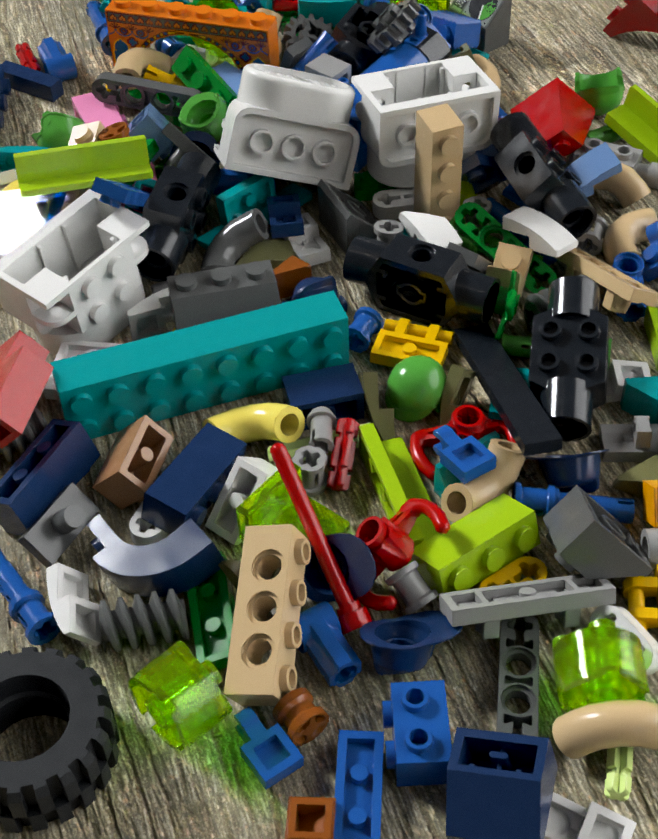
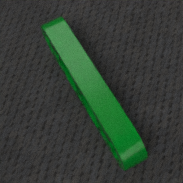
[455,202,557,294]

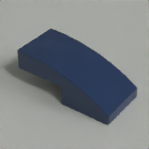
[266,193,305,239]

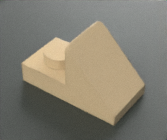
[486,242,534,317]

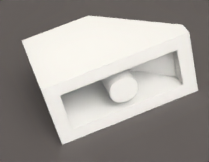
[205,456,286,545]

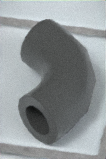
[200,208,270,271]

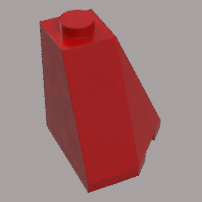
[510,77,595,157]

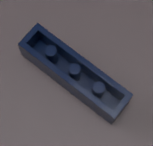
[0,60,64,102]

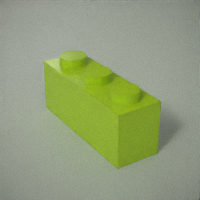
[411,493,541,598]

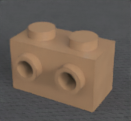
[92,415,174,510]

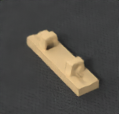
[554,247,658,314]

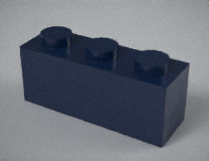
[0,419,101,536]
[141,423,247,534]

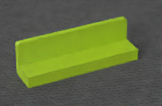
[604,84,658,163]
[13,135,154,198]
[359,423,437,565]

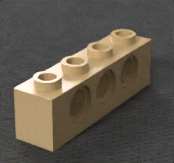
[223,524,311,706]

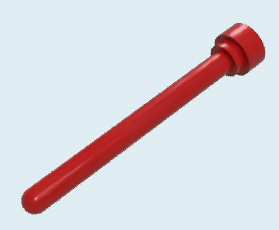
[270,443,373,635]

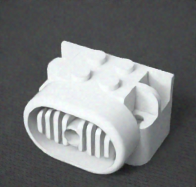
[351,55,501,188]
[213,63,360,191]
[0,189,150,355]

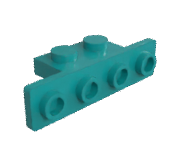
[197,174,313,249]

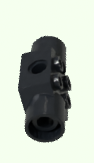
[328,2,392,76]
[490,112,597,239]
[137,152,221,282]
[343,233,501,329]
[528,276,609,442]

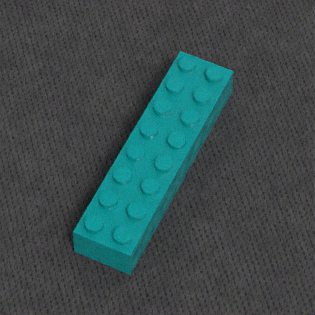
[50,290,349,439]

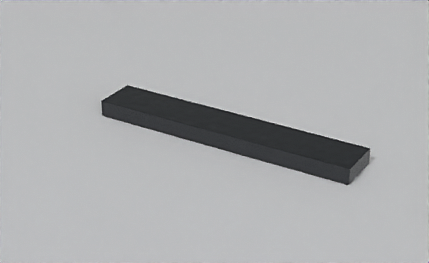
[454,324,563,456]

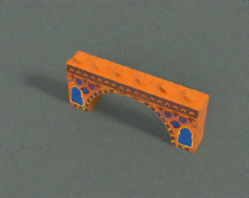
[105,0,280,71]

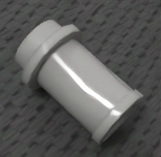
[306,406,337,454]

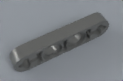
[91,72,202,117]
[496,615,539,737]

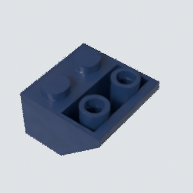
[446,727,558,839]

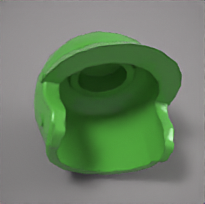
[575,67,625,116]
[178,92,228,143]
[31,111,84,148]
[385,355,447,422]

